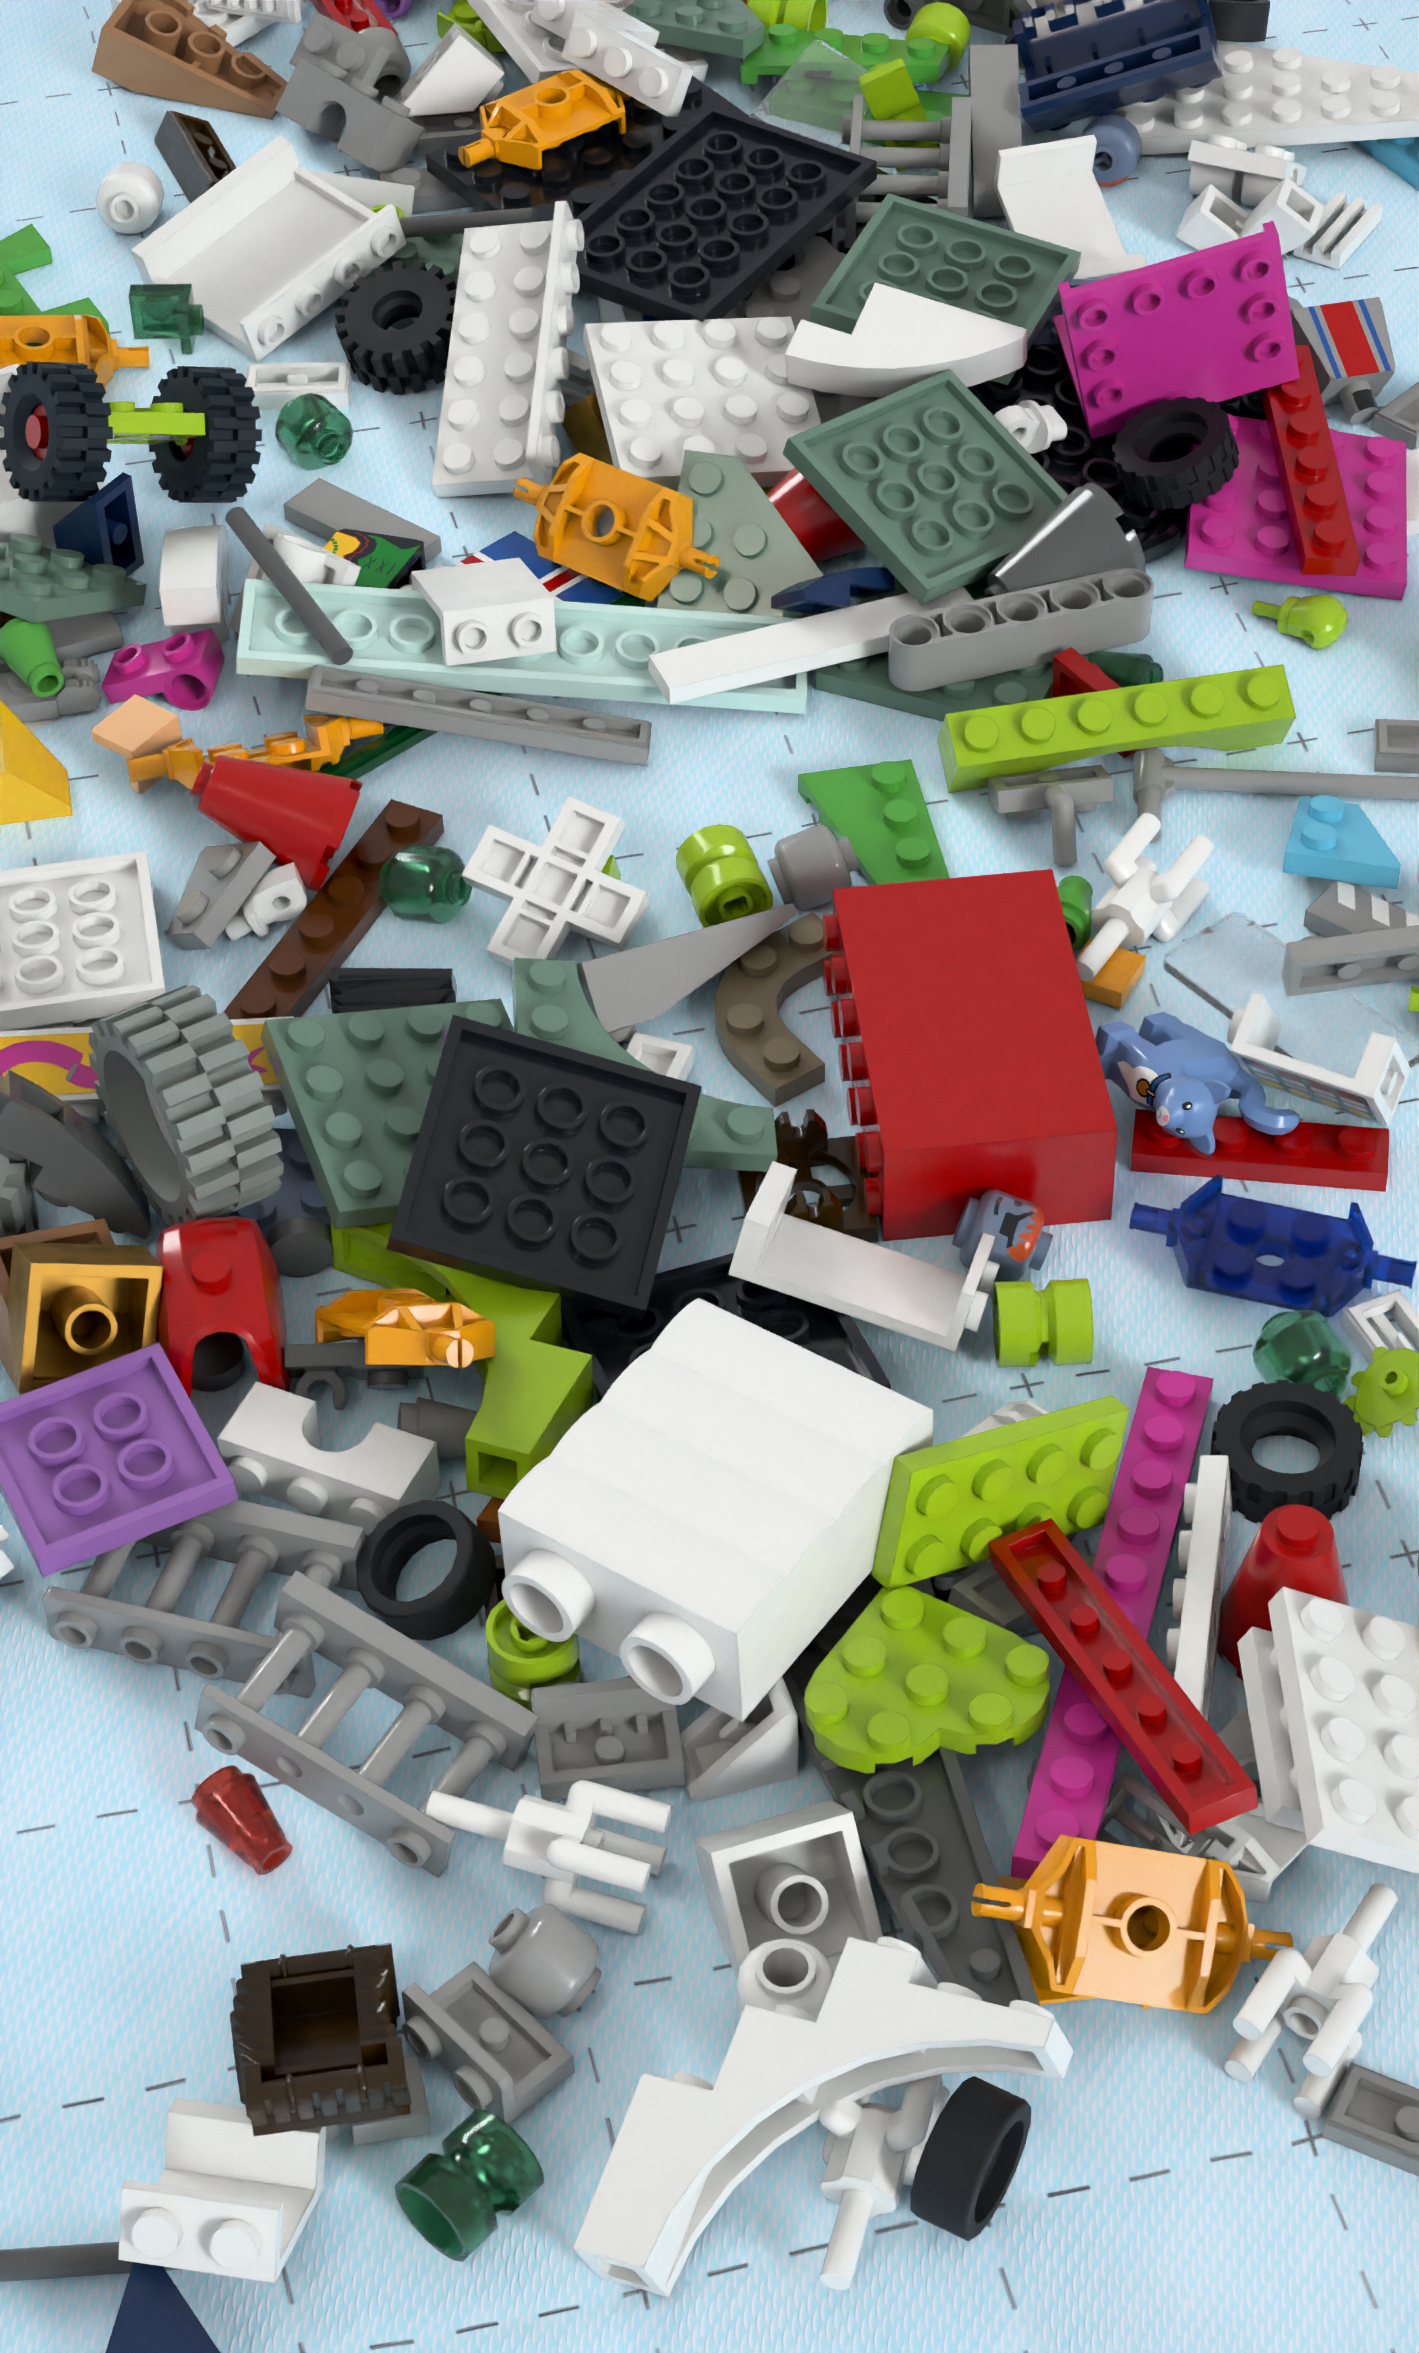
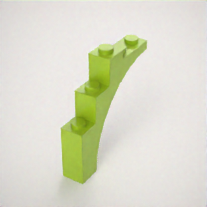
[330,1218,593,1500]

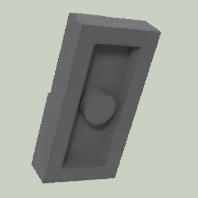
[285,1342,424,1410]

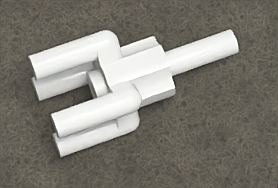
[1076,813,1214,982]
[425,1780,673,1935]
[1224,1883,1398,2119]
[819,2074,950,2290]

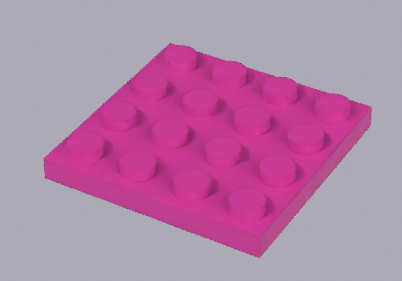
[1184,413,1407,601]

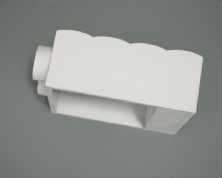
[498,1298,933,1722]

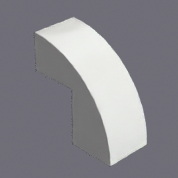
[1176,177,1325,254]

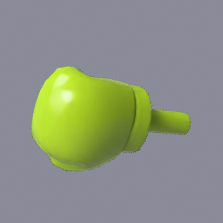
[1252,594,1348,650]

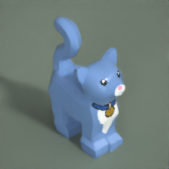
[1095,1012,1300,1155]

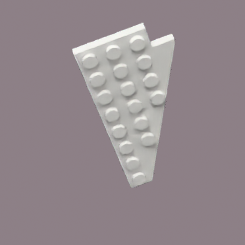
[1117,41,1419,155]

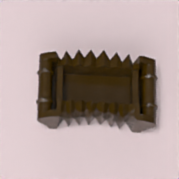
[230,1942,411,2136]

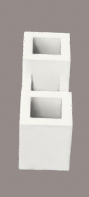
[217,1381,441,1535]

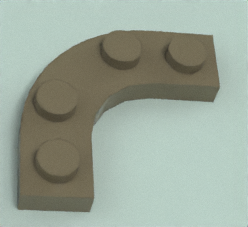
[715,912,833,1107]

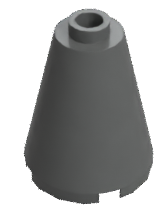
[984,482,1146,598]

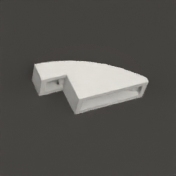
[785,282,1027,397]
[159,524,229,641]

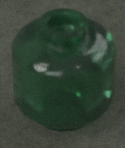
[275,393,353,471]
[379,844,472,925]
[1252,1309,1352,1398]

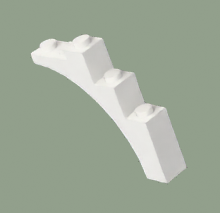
[573,1936,1074,2297]

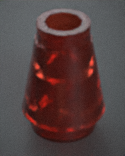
[191,1765,292,1875]

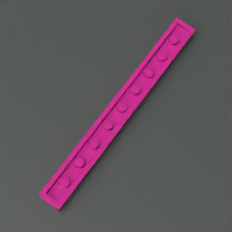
[1011,1367,1214,1880]

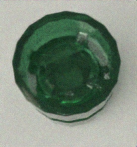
[394,2109,544,2262]

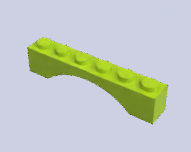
[937,664,1296,793]

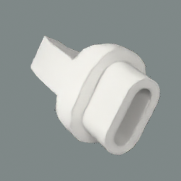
[994,400,1067,454]
[225,862,307,941]

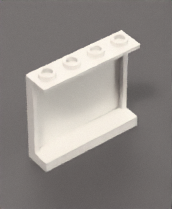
[131,135,407,362]

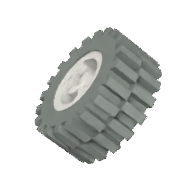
[88,985,284,1227]

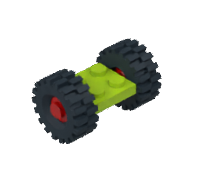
[0,362,262,503]

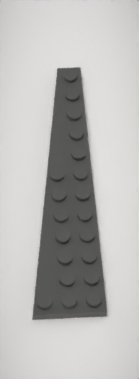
[782,1571,1040,2007]

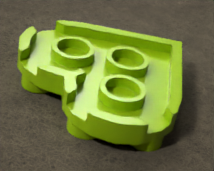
[804,1585,1050,1774]

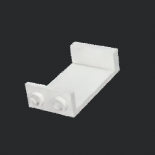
[993,135,1148,280]
[728,1161,1000,1352]

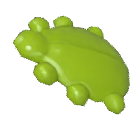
[1343,1346,1419,1438]

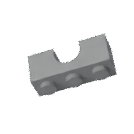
[275,58,424,174]

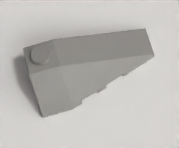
[577,903,797,1043]

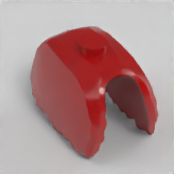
[155,1216,291,1398]

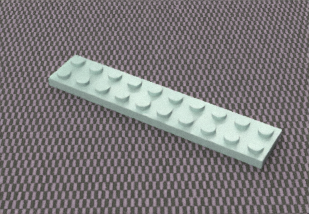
[236,578,807,714]

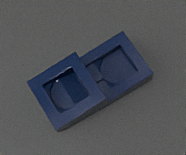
[771,567,895,615]

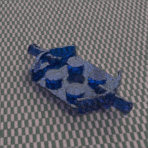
[1129,1174,1418,1318]

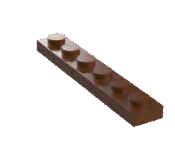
[223,799,444,1020]

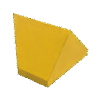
[0,699,73,825]

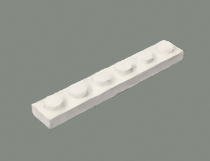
[1167,1455,1233,1724]

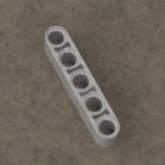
[968,44,1022,217]
[888,568,1154,692]

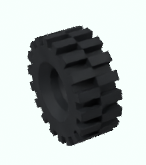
[335,260,457,395]

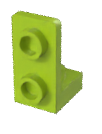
[857,58,940,173]

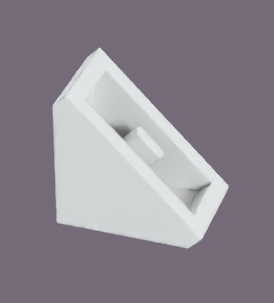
[680,1676,798,1802]

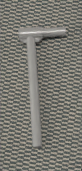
[1133,747,1419,843]

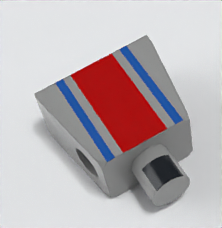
[1290,297,1395,425]

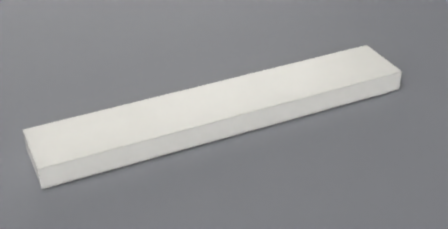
[648,586,974,704]

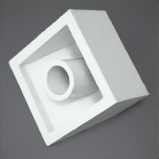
[395,23,505,117]
[692,1799,883,1979]

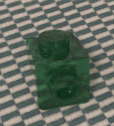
[128,284,204,354]

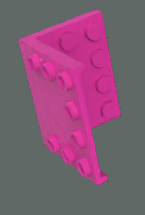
[1053,221,1300,439]

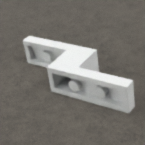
[530,0,694,117]

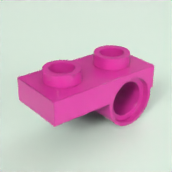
[101,628,225,711]

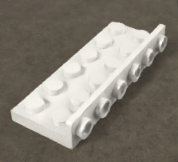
[431,201,584,498]

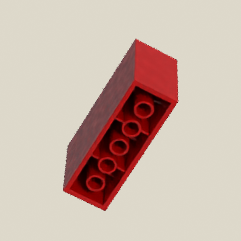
[822,869,1118,1241]

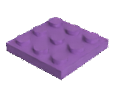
[0,1342,238,1577]

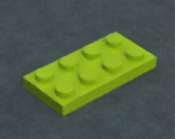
[871,1395,1130,1590]

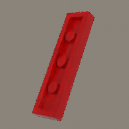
[1130,1109,1389,1192]

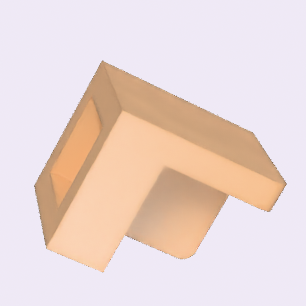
[92,694,182,794]

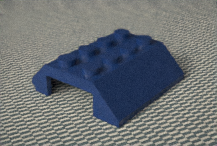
[1013,0,1223,134]

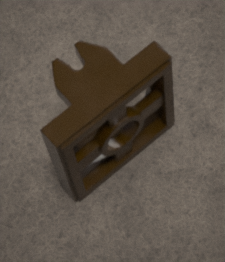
[736,1109,879,1243]

